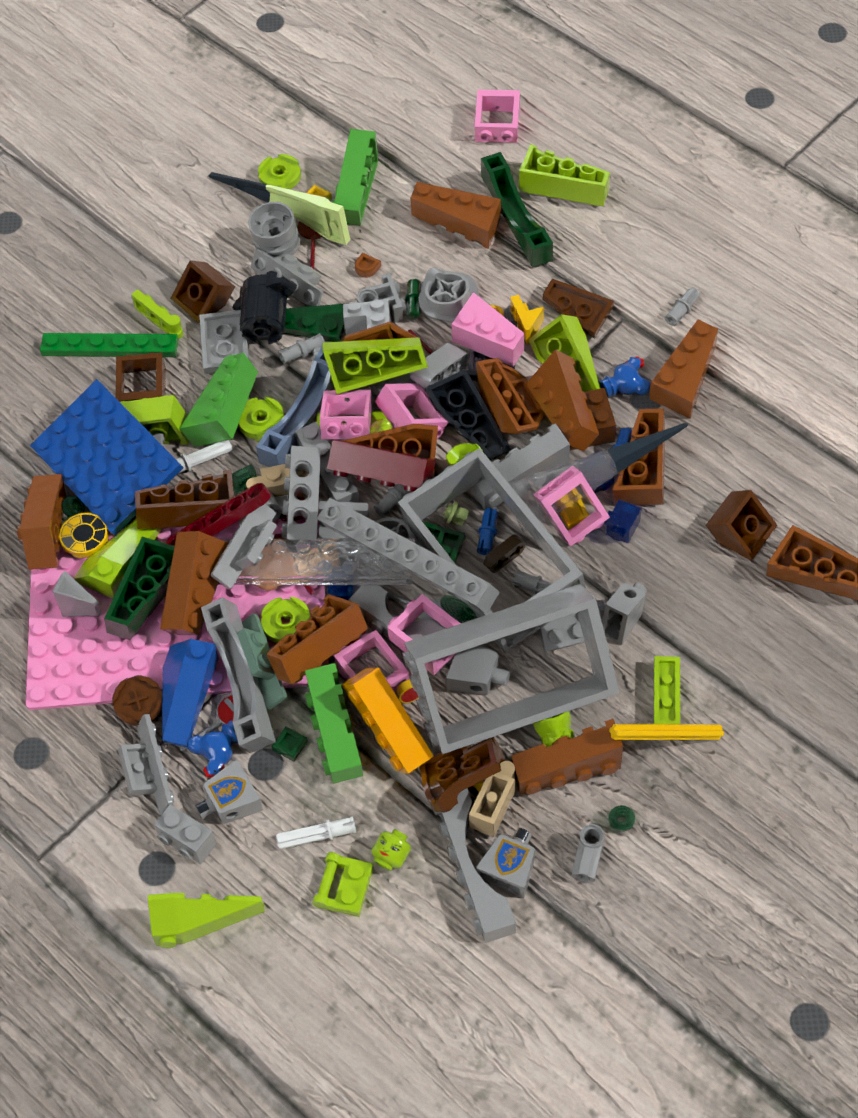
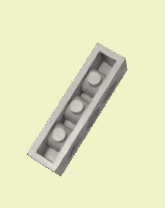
[282,446,321,548]

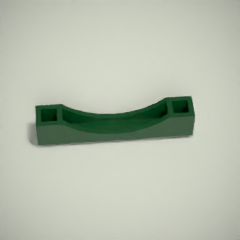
[481,152,553,268]

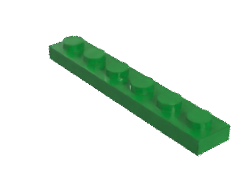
[40,333,179,358]

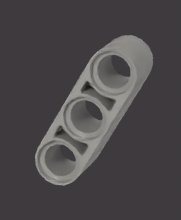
[410,342,469,388]

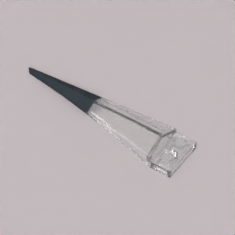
[510,423,688,532]

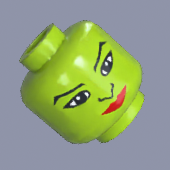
[371,829,411,871]

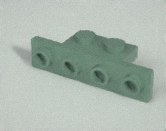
[237,613,287,710]

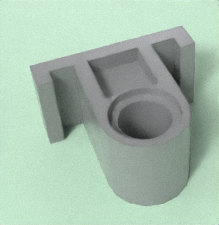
[357,273,406,323]

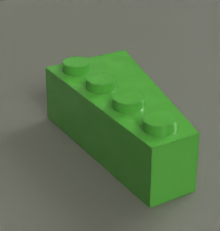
[332,129,378,226]
[179,353,258,447]
[305,663,363,784]

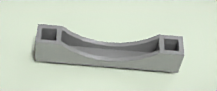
[201,597,276,752]
[433,788,516,943]

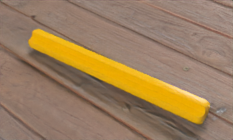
[609,724,724,740]

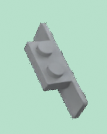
[250,249,323,306]
[211,504,277,589]
[539,600,605,652]
[118,714,174,816]

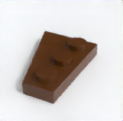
[542,278,614,339]

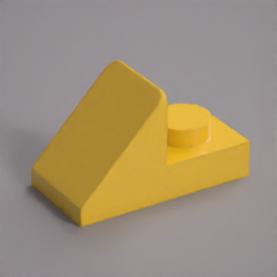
[510,294,544,345]

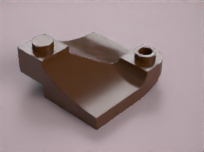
[420,737,505,813]

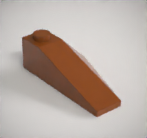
[343,424,438,474]

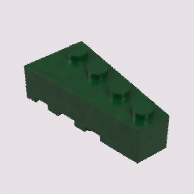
[104,536,175,640]

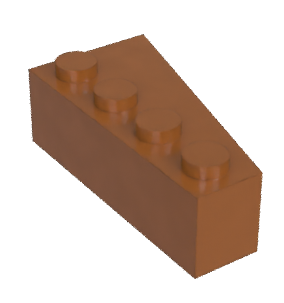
[410,182,501,249]
[526,349,599,451]
[17,474,66,570]
[766,525,858,601]
[160,531,229,635]
[266,594,368,685]

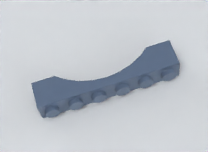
[256,346,334,467]

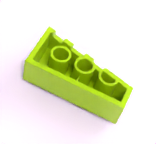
[519,144,610,207]
[322,337,428,394]
[120,395,189,445]

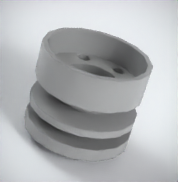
[248,202,300,258]

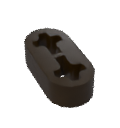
[483,534,526,573]

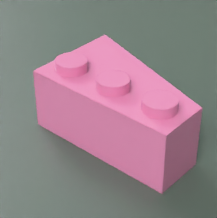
[451,292,524,367]

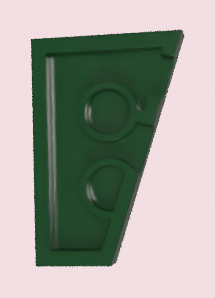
[284,303,349,342]

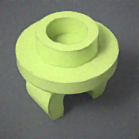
[443,501,469,526]

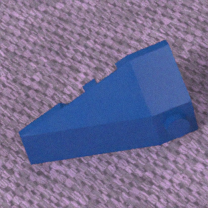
[162,639,219,748]

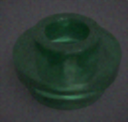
[61,496,85,518]
[608,805,635,832]

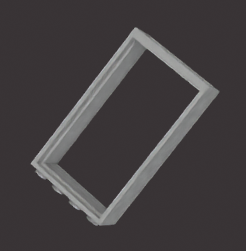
[398,448,586,653]
[403,584,620,754]

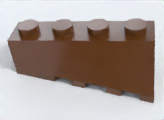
[135,469,234,529]

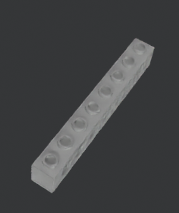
[317,498,500,615]

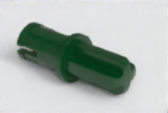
[405,279,422,320]

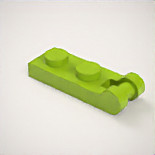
[131,289,184,339]

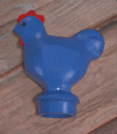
[599,356,651,397]
[187,721,238,778]

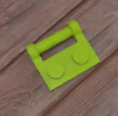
[312,852,374,917]

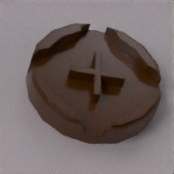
[112,675,163,727]

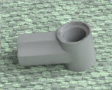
[571,824,604,883]

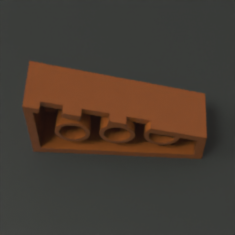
[650,319,718,419]
[613,408,665,506]
[511,718,623,794]

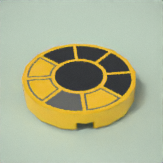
[59,513,109,558]

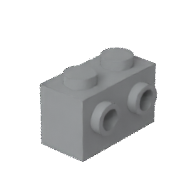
[154,804,217,864]

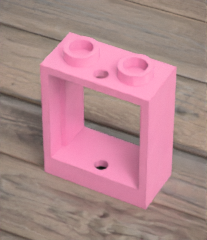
[475,90,520,143]
[375,383,448,439]
[320,390,372,440]
[533,466,610,546]
[387,594,461,675]
[334,630,410,694]

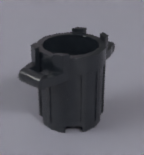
[232,271,297,344]

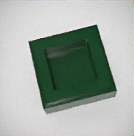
[271,726,308,762]

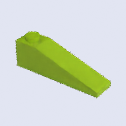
[528,315,600,392]
[73,519,162,598]
[148,893,265,948]

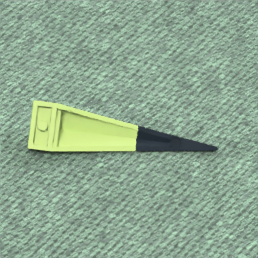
[208,172,351,245]

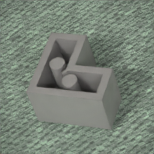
[343,300,391,335]

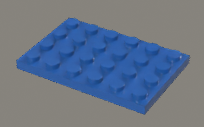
[30,379,184,536]

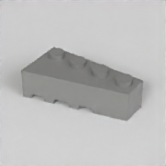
[471,423,570,510]

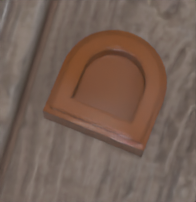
[355,252,381,278]

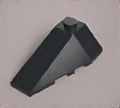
[424,369,511,460]

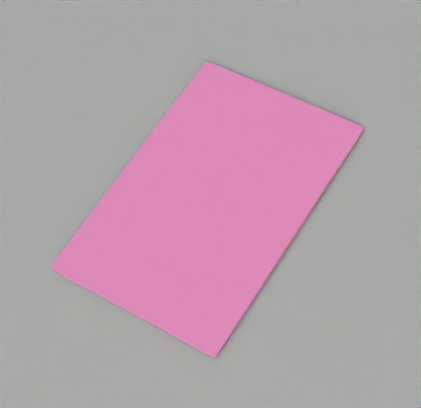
[26,513,329,710]

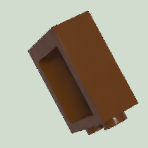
[115,353,166,402]

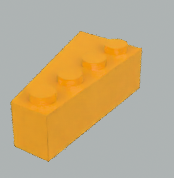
[341,667,434,774]

